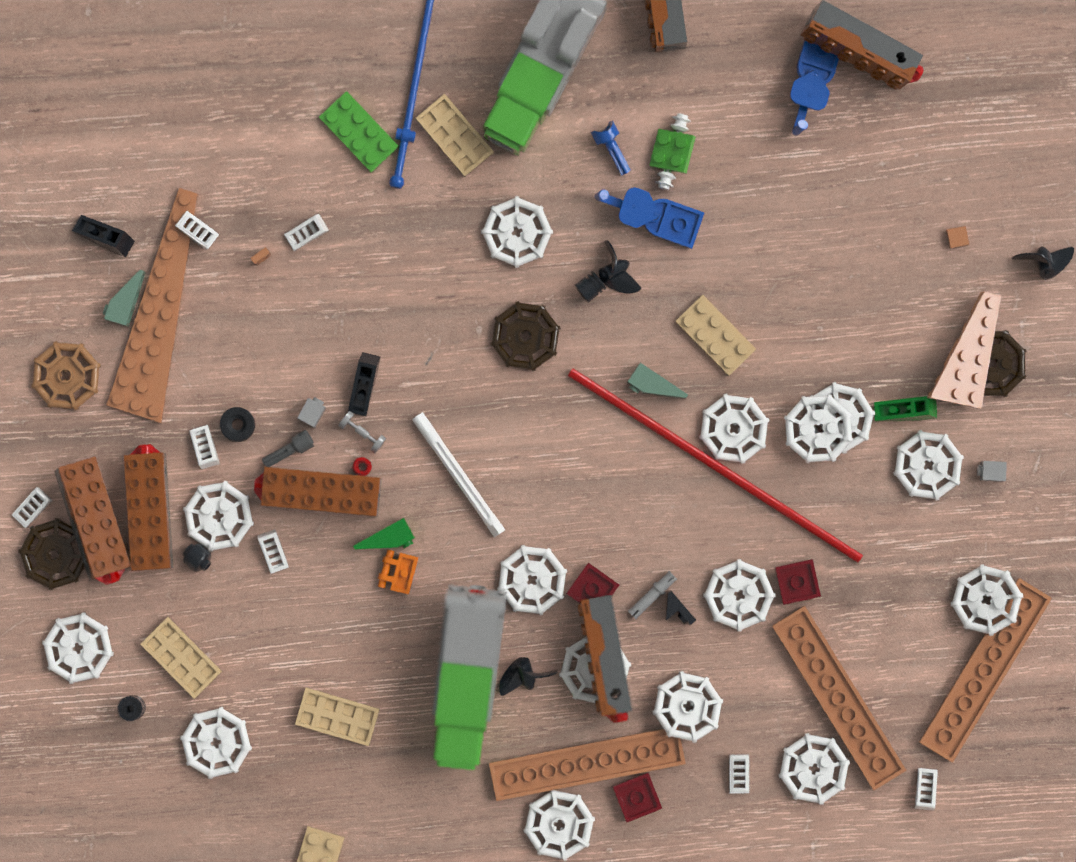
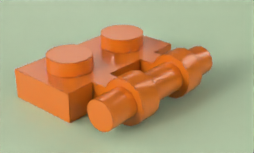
[378,549,419,595]

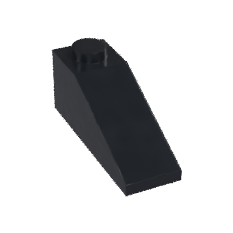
[72,215,135,258]
[348,352,381,416]

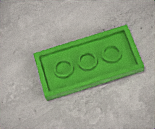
[319,91,399,173]

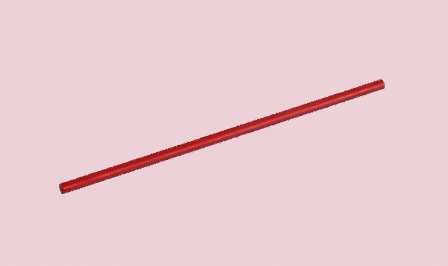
[568,368,863,563]

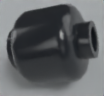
[183,544,211,572]

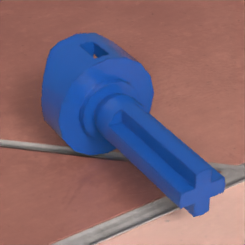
[590,120,631,176]

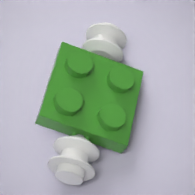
[649,113,696,190]

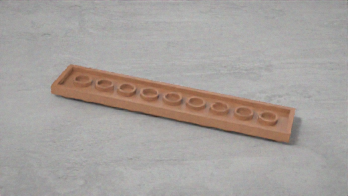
[919,578,1052,763]
[772,606,907,791]
[489,726,686,801]

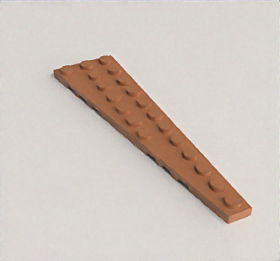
[107,188,198,423]

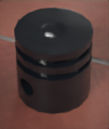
[575,271,606,303]

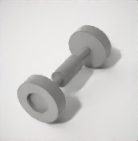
[338,411,387,453]

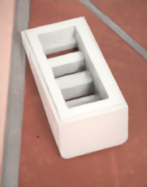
[175,211,219,249]
[284,214,329,251]
[189,425,220,469]
[12,487,52,528]
[257,530,289,574]
[729,754,749,793]
[915,768,938,810]

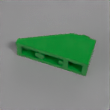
[874,396,937,422]
[353,518,415,549]

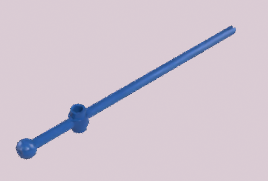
[389,0,434,189]

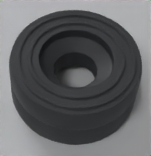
[220,407,255,442]

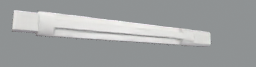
[412,412,505,538]

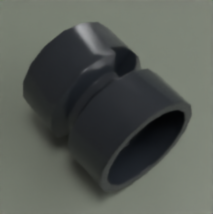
[118,695,146,721]

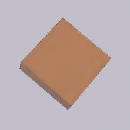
[946,226,969,249]
[250,247,271,265]

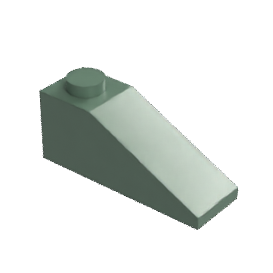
[103,270,146,327]
[627,363,688,399]

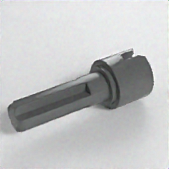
[262,430,314,467]

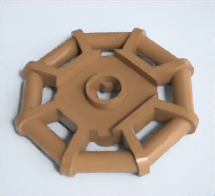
[31,341,101,410]

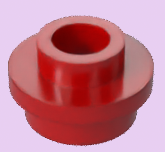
[352,457,372,476]

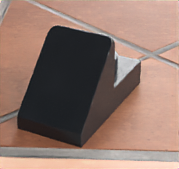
[665,591,696,625]

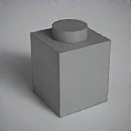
[298,397,326,428]
[977,461,1007,482]

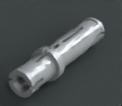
[628,571,677,619]

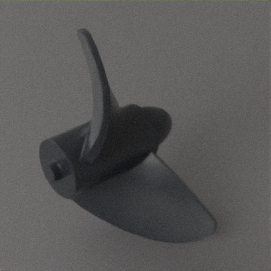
[599,240,642,294]
[1012,246,1074,280]
[499,657,558,696]

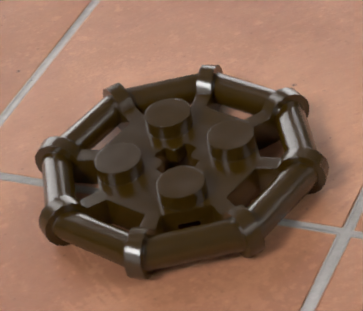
[490,301,561,372]
[984,330,1027,397]
[18,518,85,590]

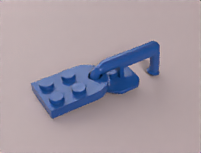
[790,40,839,136]
[594,187,704,249]

